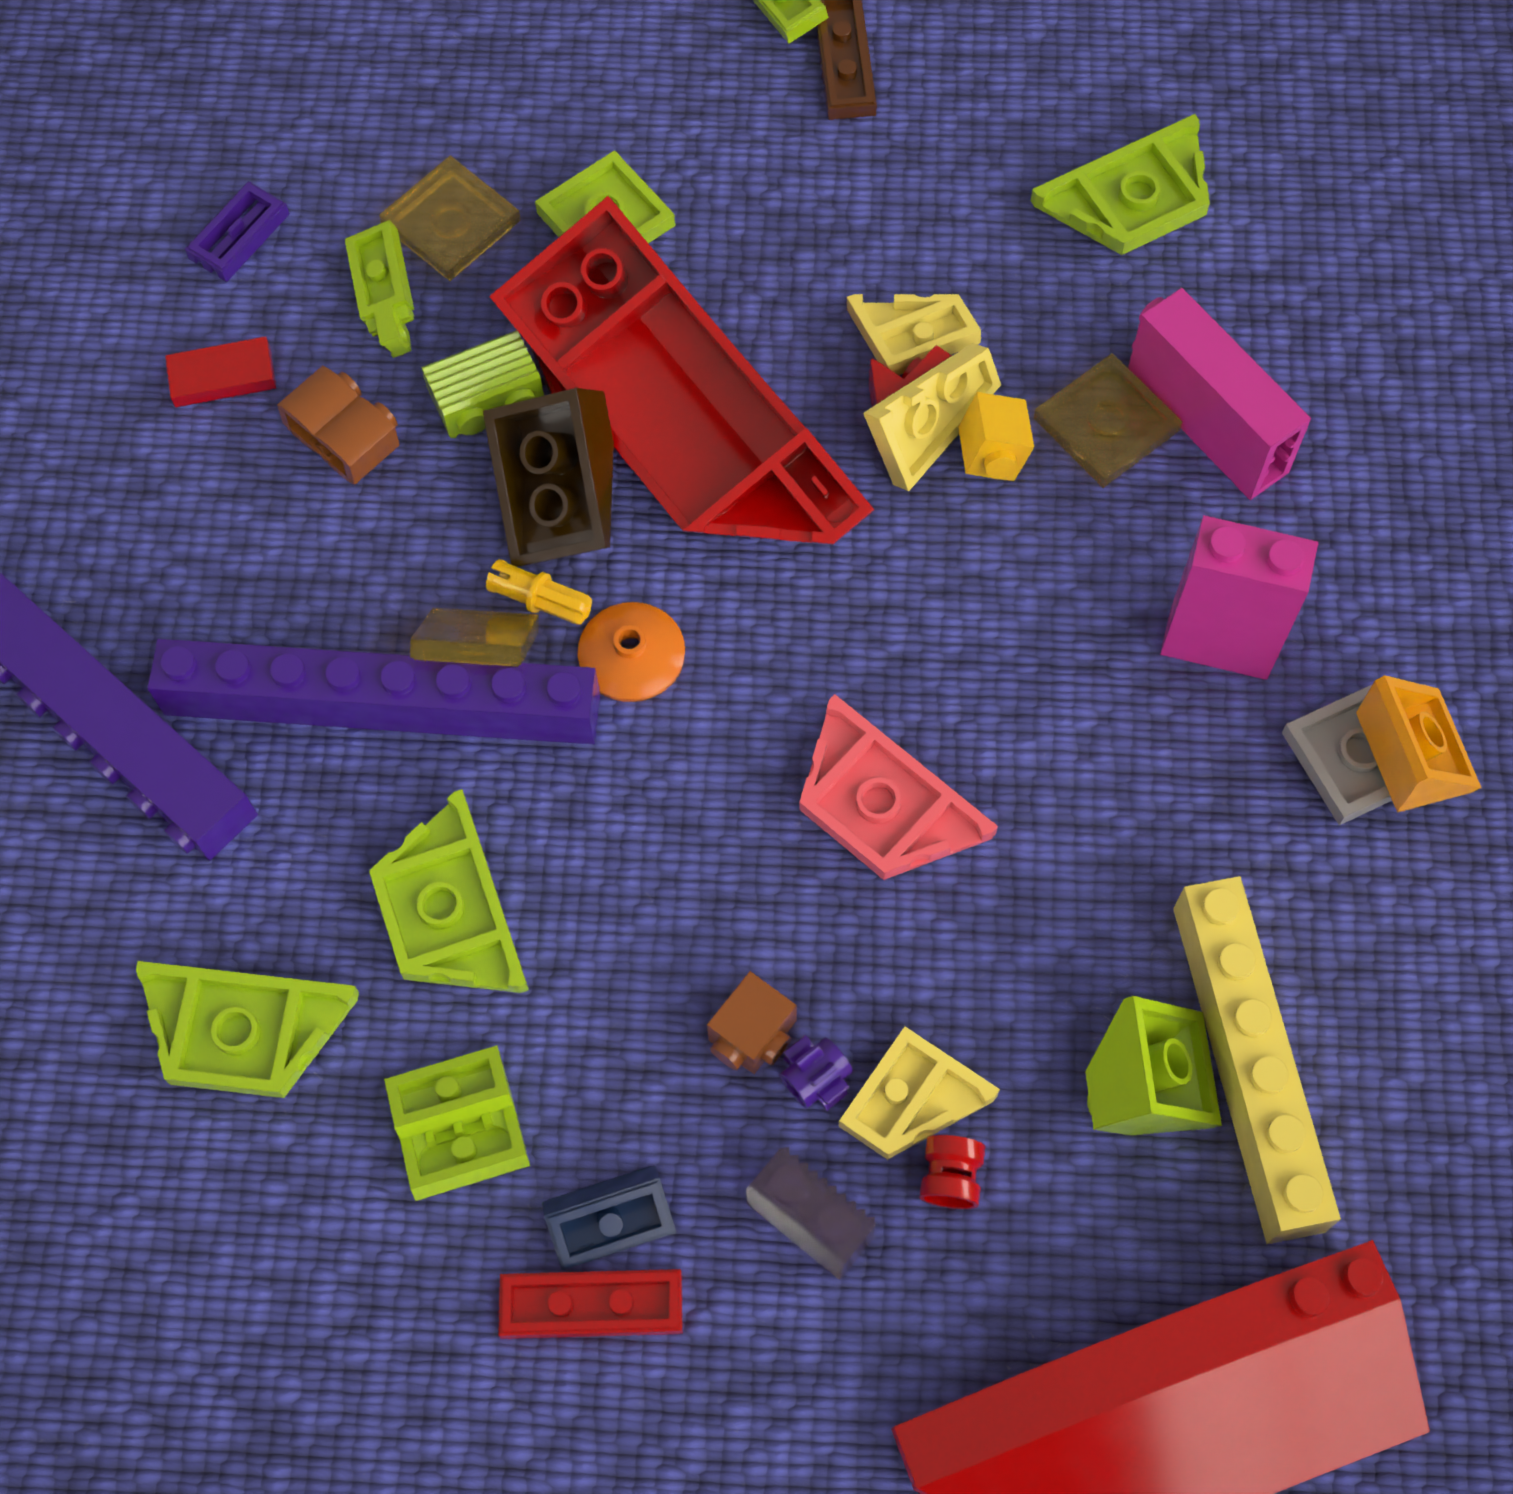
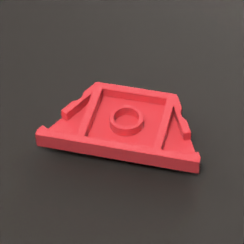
[799,694,998,880]

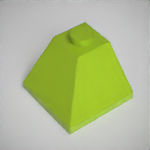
[1085,996,1222,1135]

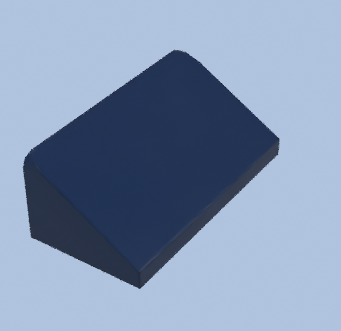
[542,1165,676,1271]

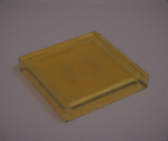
[379,155,521,281]
[1034,353,1183,488]
[410,608,539,667]

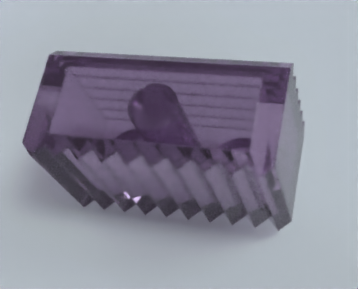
[746,1147,876,1280]

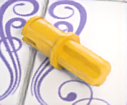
[486,559,592,625]

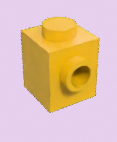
[958,392,1034,481]

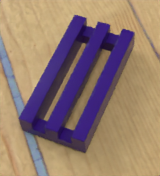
[185,181,290,282]

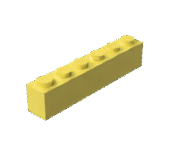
[1173,876,1341,1244]

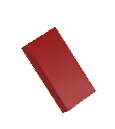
[165,336,276,408]

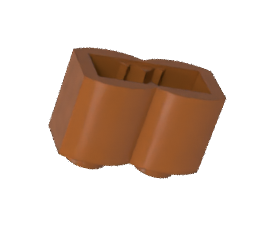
[277,365,400,485]

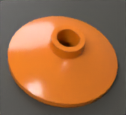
[577,602,685,702]

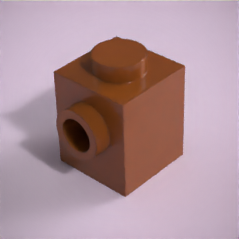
[707,971,797,1075]

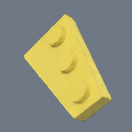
[863,343,1001,491]

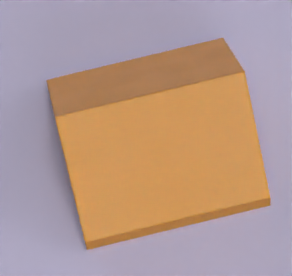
[1356,675,1482,813]

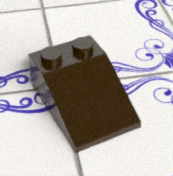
[483,388,614,567]

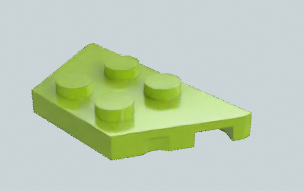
[1030,114,1210,255]
[369,789,529,993]
[136,961,359,1098]

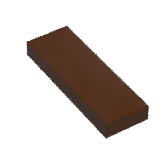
[816,0,877,120]

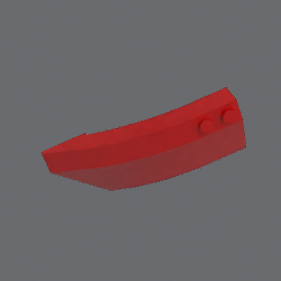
[489,196,875,545]
[891,1240,1430,1494]

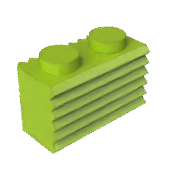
[421,330,544,438]

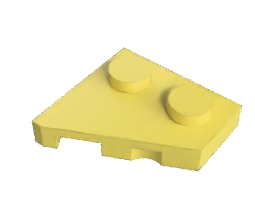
[846,294,981,375]
[839,1026,1000,1160]

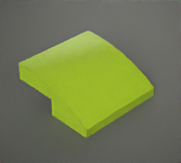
[384,1045,530,1201]

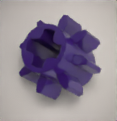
[779,1035,853,1111]

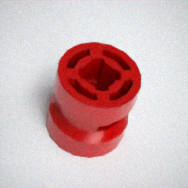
[919,1135,986,1209]

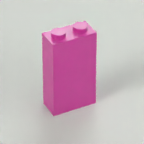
[1127,288,1311,500]
[1160,515,1318,680]

